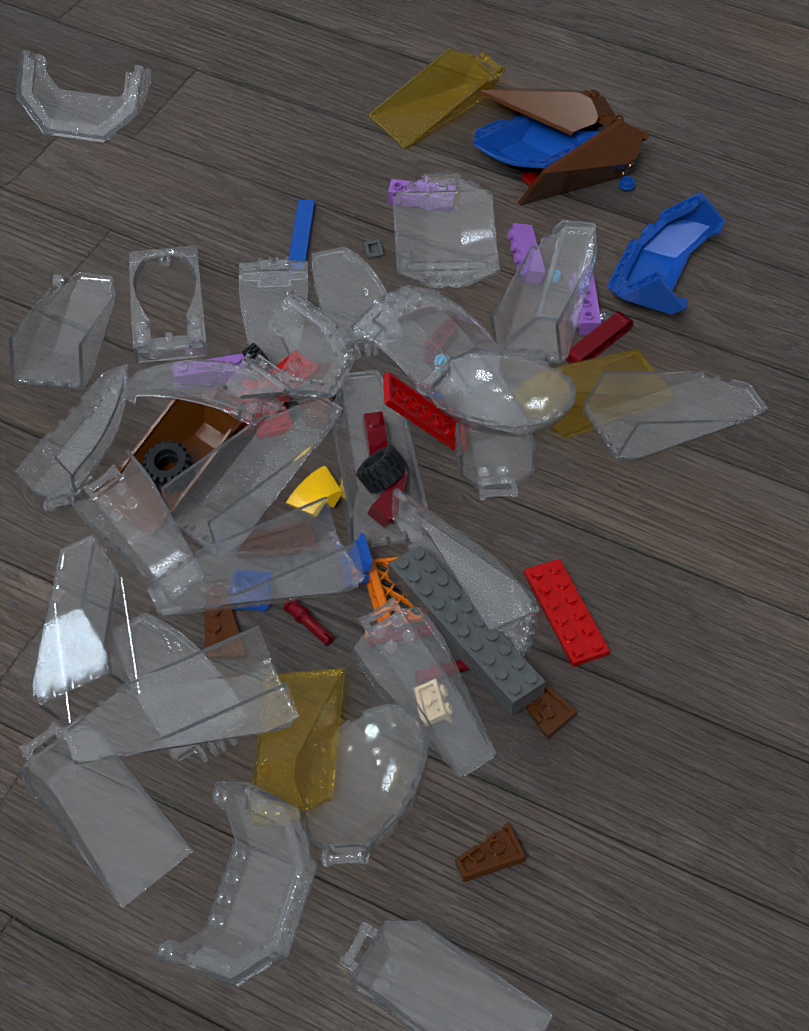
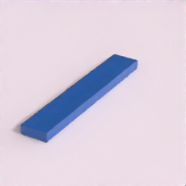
[287,199,315,273]

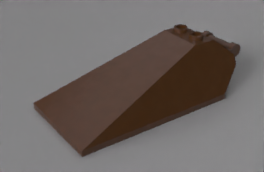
[478,87,624,136]
[518,119,649,206]
[96,388,247,538]

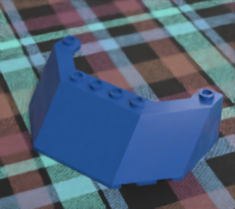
[607,192,725,315]

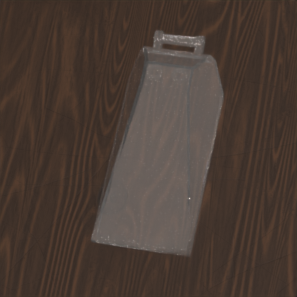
[18,722,193,909]
[338,920,553,1031]

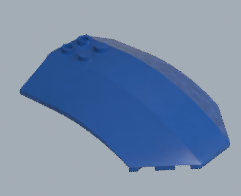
[473,114,601,170]

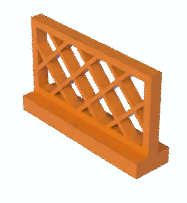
[366,555,427,631]

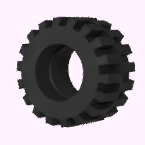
[143,440,194,493]
[356,446,408,494]

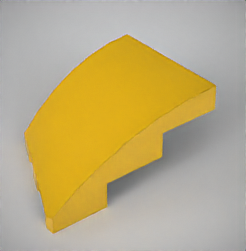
[286,466,343,517]

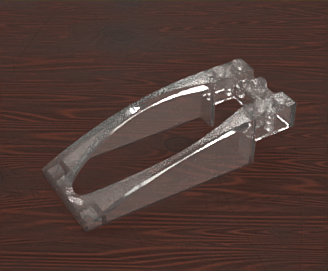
[129,245,208,363]

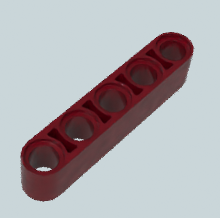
[564,312,633,370]

